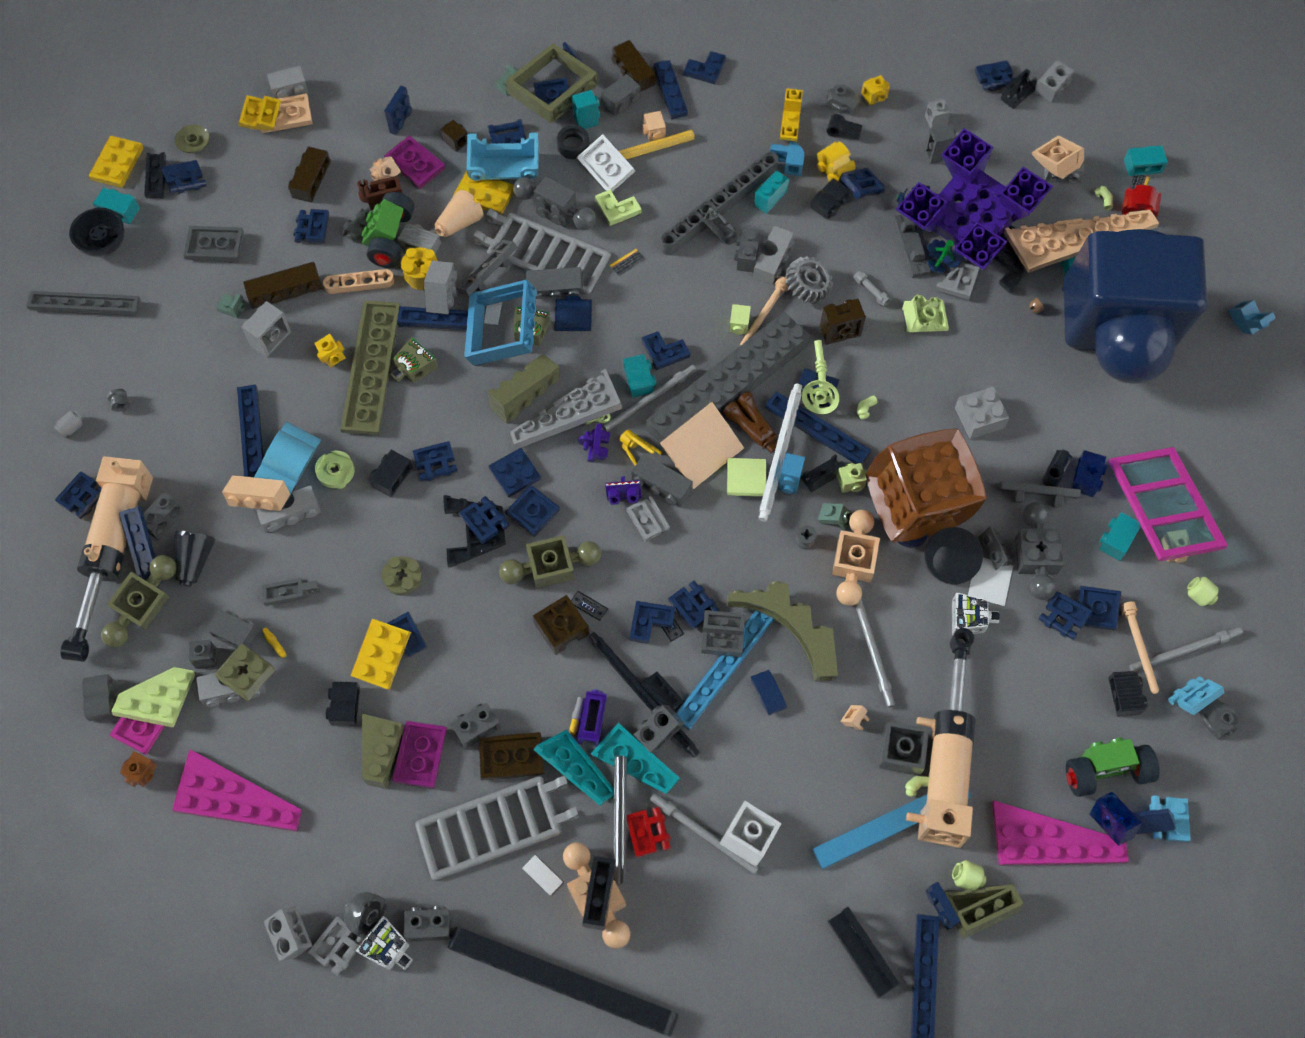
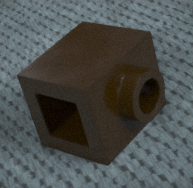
[440,120,468,152]

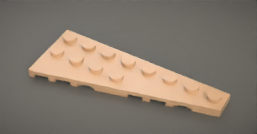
[1003,210,1159,273]

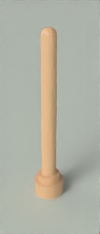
[740,276,789,346]
[1120,601,1159,694]

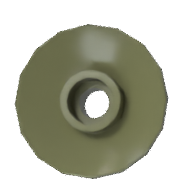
[175,124,210,153]

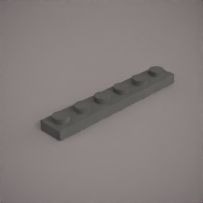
[27,291,141,315]

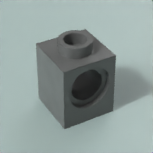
[189,640,216,669]

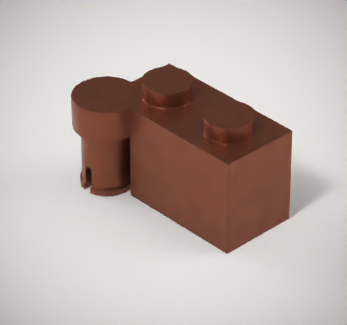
[357,176,403,211]

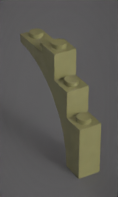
[727,581,838,681]

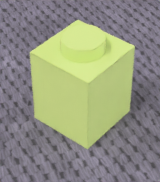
[729,304,751,335]

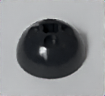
[69,208,125,257]

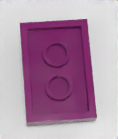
[384,135,446,189]
[392,721,447,789]

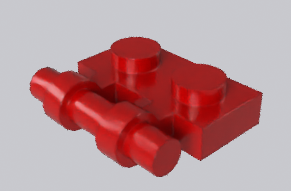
[626,807,671,858]

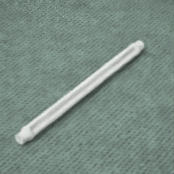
[759,384,802,522]

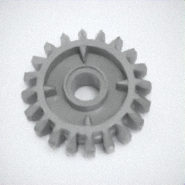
[785,256,833,304]

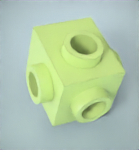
[837,463,867,493]

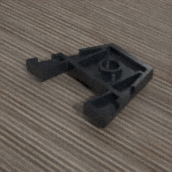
[995,224,1025,294]
[443,495,506,568]

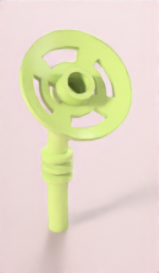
[802,340,840,414]

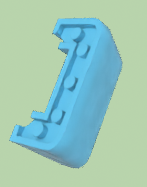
[467,133,540,181]

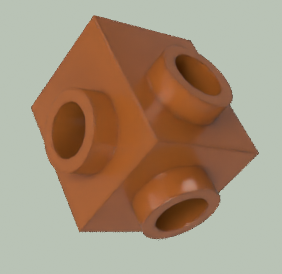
[120,751,158,788]

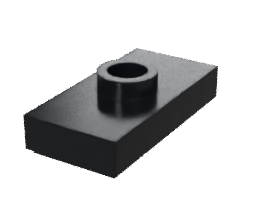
[641,671,684,711]

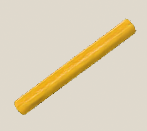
[618,130,694,159]

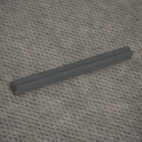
[614,756,627,885]

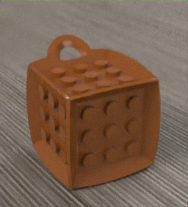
[866,428,987,543]

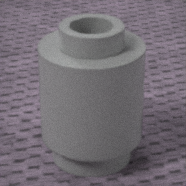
[54,411,84,438]

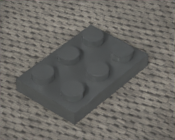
[183,226,244,261]

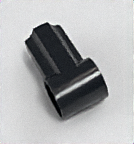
[826,114,863,140]
[1042,449,1072,487]

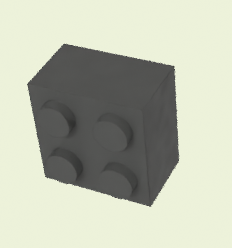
[879,721,929,775]

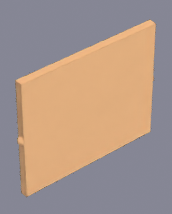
[660,402,744,489]

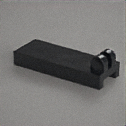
[144,152,166,199]

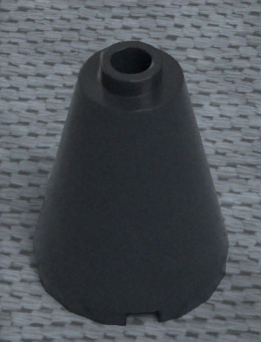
[174,531,215,587]

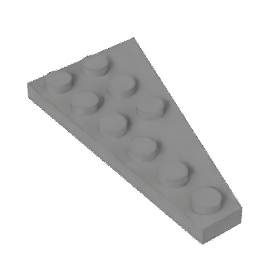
[510,368,622,449]

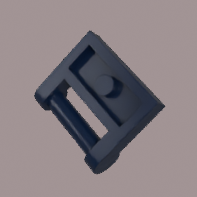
[488,119,527,144]
[840,167,885,199]

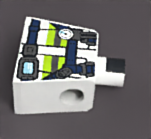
[952,593,1000,635]
[356,916,413,970]

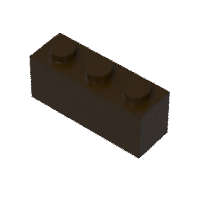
[611,40,655,92]
[288,146,331,203]

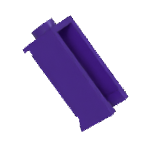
[578,690,607,747]

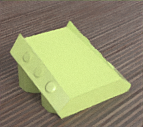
[902,295,949,332]

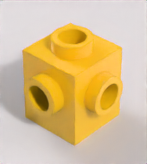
[861,75,890,105]
[314,334,346,368]

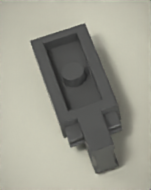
[262,578,320,606]

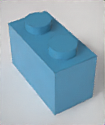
[778,453,805,494]

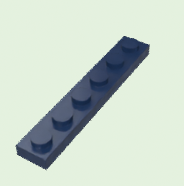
[237,384,264,478]
[765,391,871,464]
[910,914,939,1038]

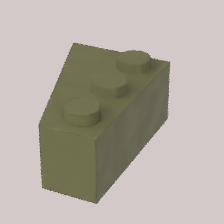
[362,714,404,789]
[944,884,1024,939]

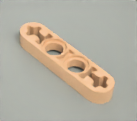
[323,269,395,294]

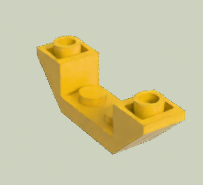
[780,88,803,142]

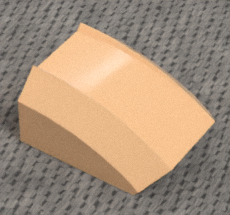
[1031,135,1084,179]

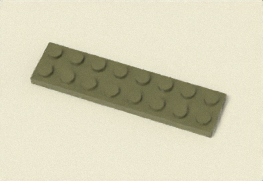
[340,300,401,435]

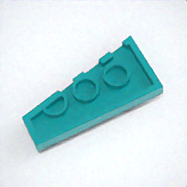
[591,723,680,795]
[534,729,614,806]

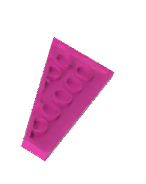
[172,749,302,832]
[992,800,1129,866]

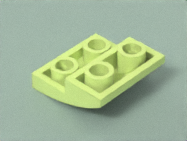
[727,458,766,496]

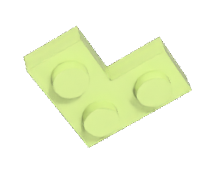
[595,189,642,226]

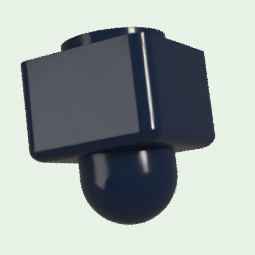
[1063,229,1208,384]

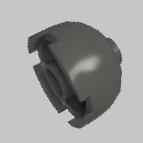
[344,892,387,939]

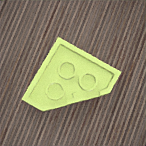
[111,667,195,728]

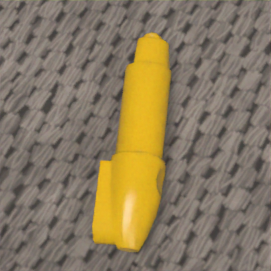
[263,628,287,658]

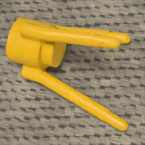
[620,429,663,465]

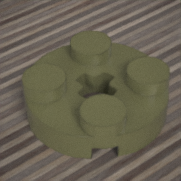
[382,556,422,596]

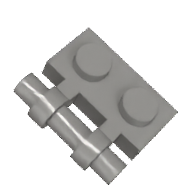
[308,917,365,976]

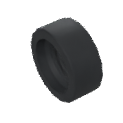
[557,125,590,159]

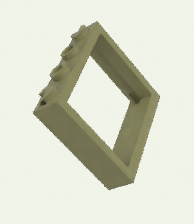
[506,43,598,124]

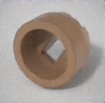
[1029,298,1045,314]

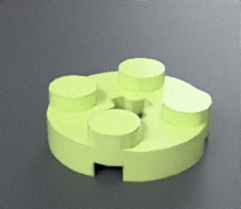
[315,450,355,489]

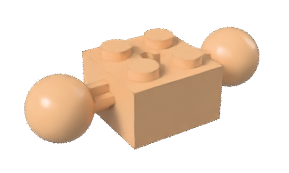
[832,510,880,606]
[563,842,630,949]

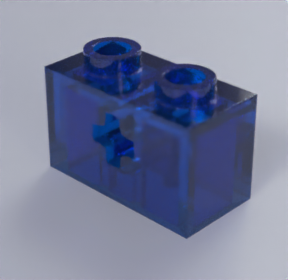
[1071,450,1108,497]
[1089,791,1142,846]

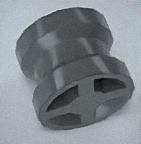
[107,389,130,412]
[796,525,817,549]

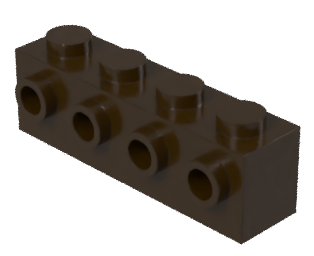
[243,261,323,309]

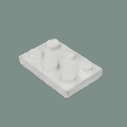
[577,134,635,192]

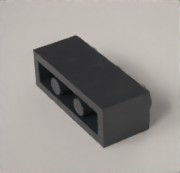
[582,856,616,931]

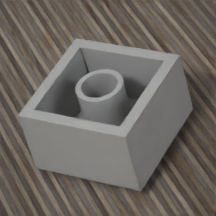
[424,261,458,314]
[242,301,291,357]
[955,386,1009,439]

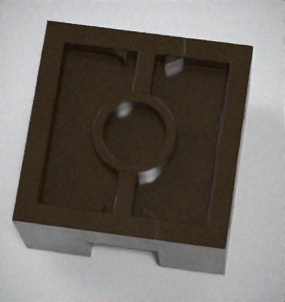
[819,298,866,345]
[533,595,589,655]

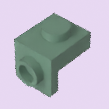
[818,503,851,530]

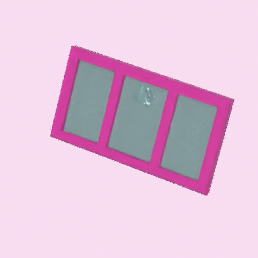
[1108,447,1228,562]

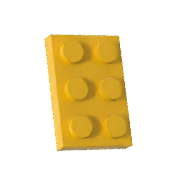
[88,135,144,188]
[453,171,514,215]
[350,619,411,690]

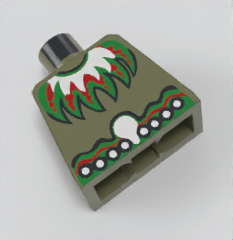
[514,307,551,345]
[391,337,438,383]

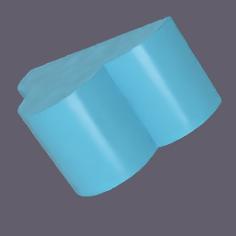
[254,422,322,505]

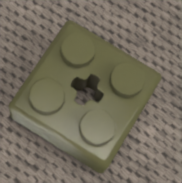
[215,644,275,701]

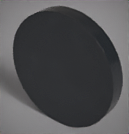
[924,527,983,585]

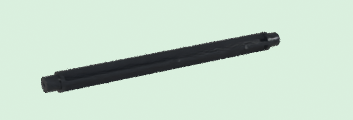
[588,632,700,758]

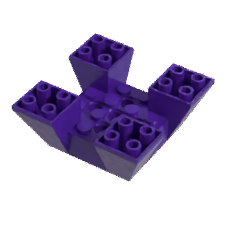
[896,128,1053,271]

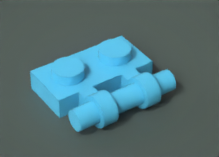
[1168,676,1225,715]
[1149,796,1190,843]

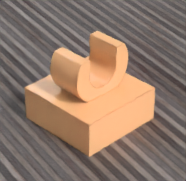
[840,705,869,730]

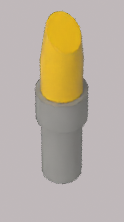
[569,697,585,737]

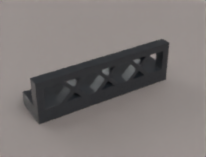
[828,906,900,998]

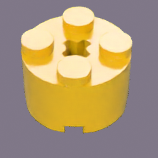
[817,141,856,181]
[401,248,437,290]

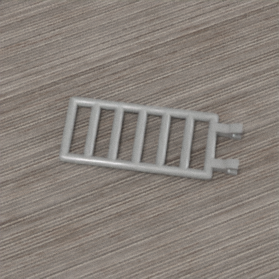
[474,209,611,294]
[415,776,579,881]

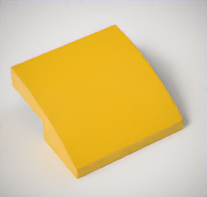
[238,95,281,130]

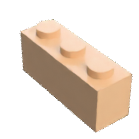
[222,475,290,511]

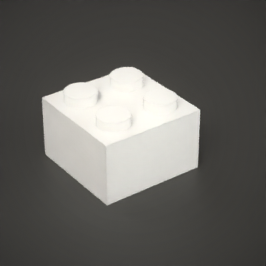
[719,801,782,866]

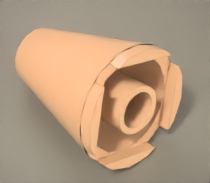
[435,190,483,237]

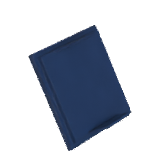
[555,296,592,331]

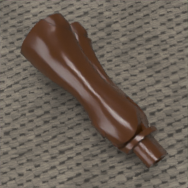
[722,391,778,454]

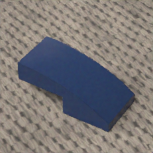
[751,670,787,716]

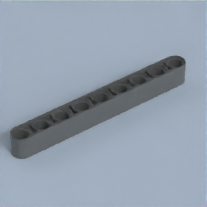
[661,152,778,255]

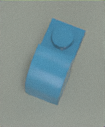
[770,141,804,176]
[1228,300,1275,335]

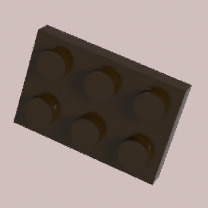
[479,732,544,781]

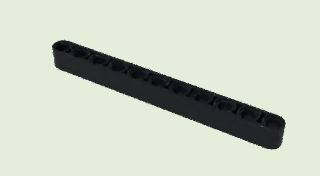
[447,926,679,1037]

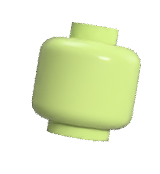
[1187,577,1219,606]
[952,860,986,890]

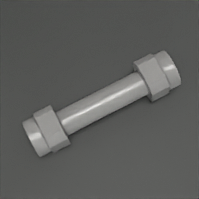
[853,270,891,307]

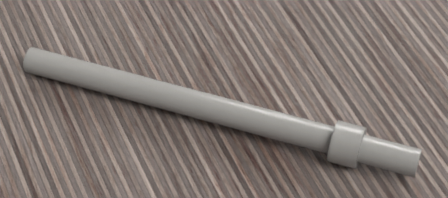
[603,365,696,431]
[855,599,895,708]
[1129,627,1243,671]
[650,793,759,875]

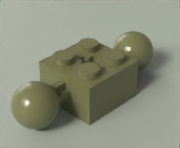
[499,535,602,589]
[101,555,176,648]

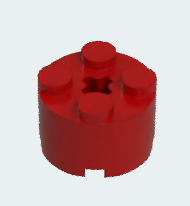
[1122,185,1162,218]

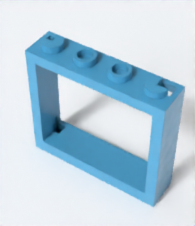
[464,279,537,366]

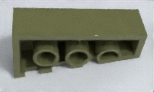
[487,354,560,423]

